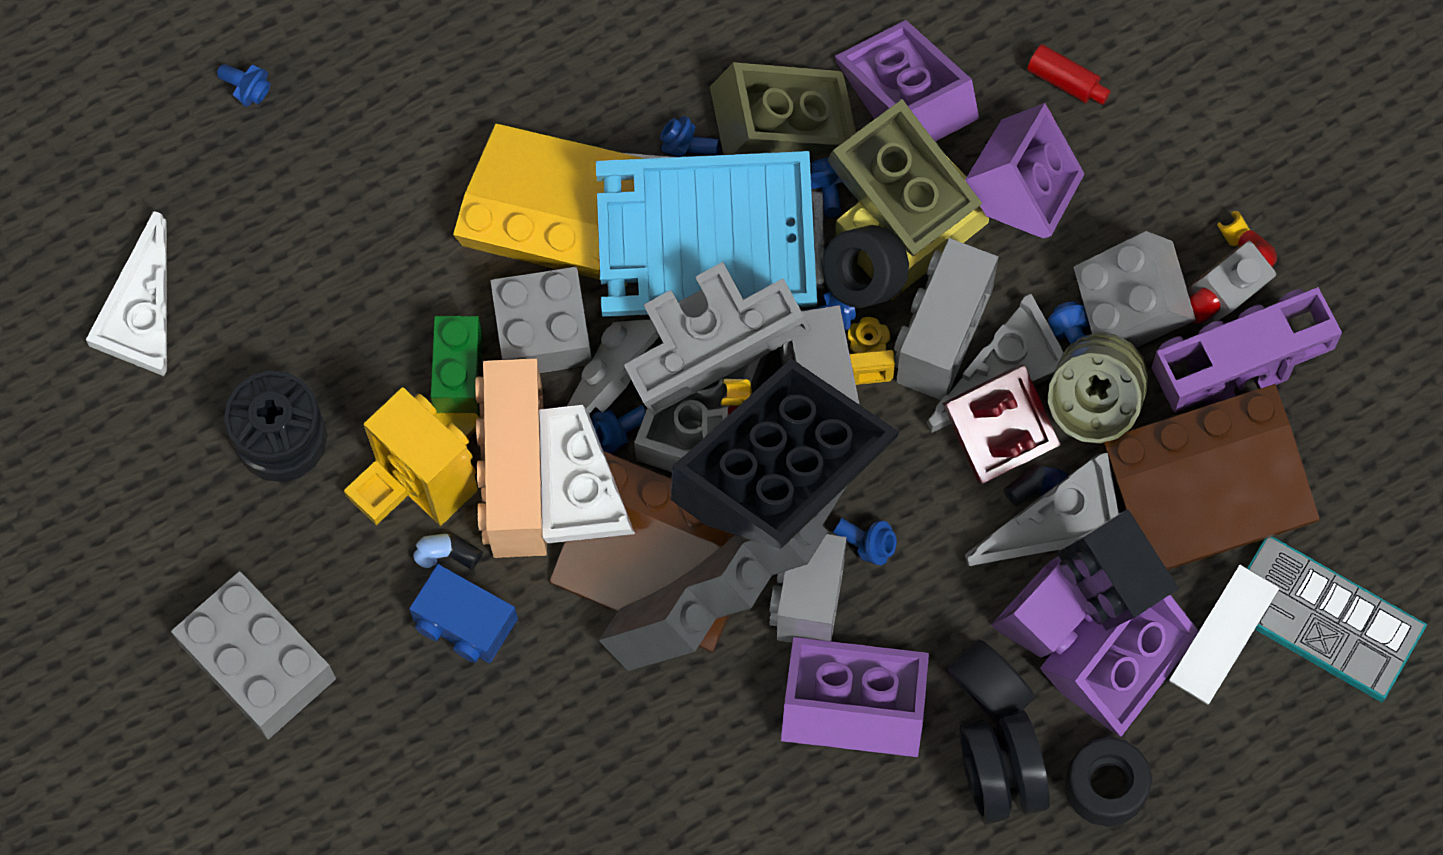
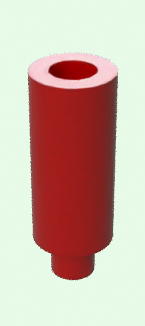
[1027,44,1111,105]

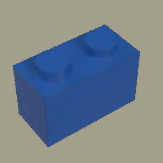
[409,564,518,664]

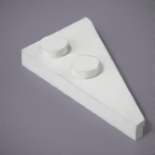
[86,211,167,376]

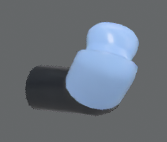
[413,533,483,570]

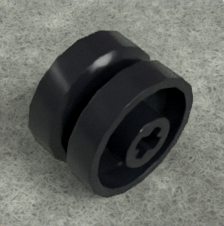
[959,710,1050,825]

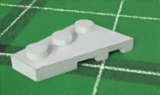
[539,405,635,543]

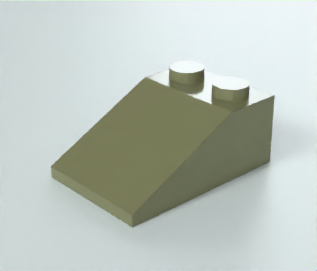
[710,62,856,157]
[827,99,983,257]

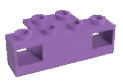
[1151,287,1342,413]

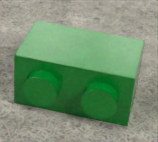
[431,316,483,417]

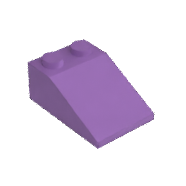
[835,20,979,141]

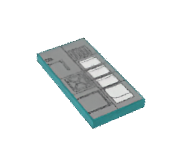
[1247,537,1427,703]

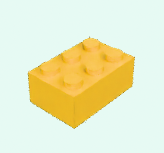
[363,387,478,526]

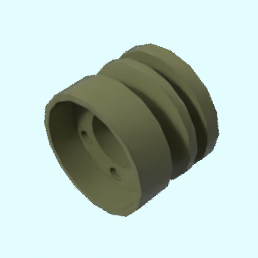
[1048,333,1149,443]

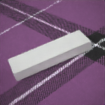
[1169,565,1279,705]

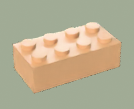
[475,358,547,558]

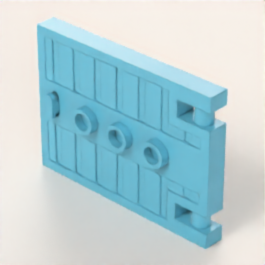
[596,151,817,317]

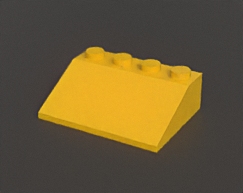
[453,124,646,286]

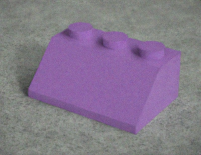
[965,103,1084,239]
[1040,595,1199,737]
[781,637,929,757]

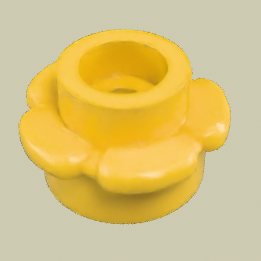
[847,317,890,354]

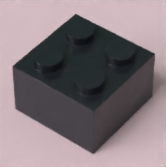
[1057,509,1179,631]

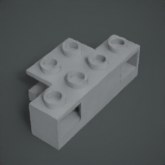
[624,262,811,415]

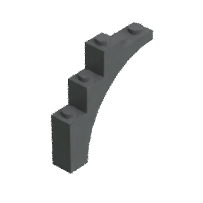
[599,486,847,671]

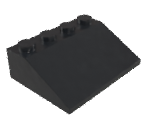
[670,359,899,549]

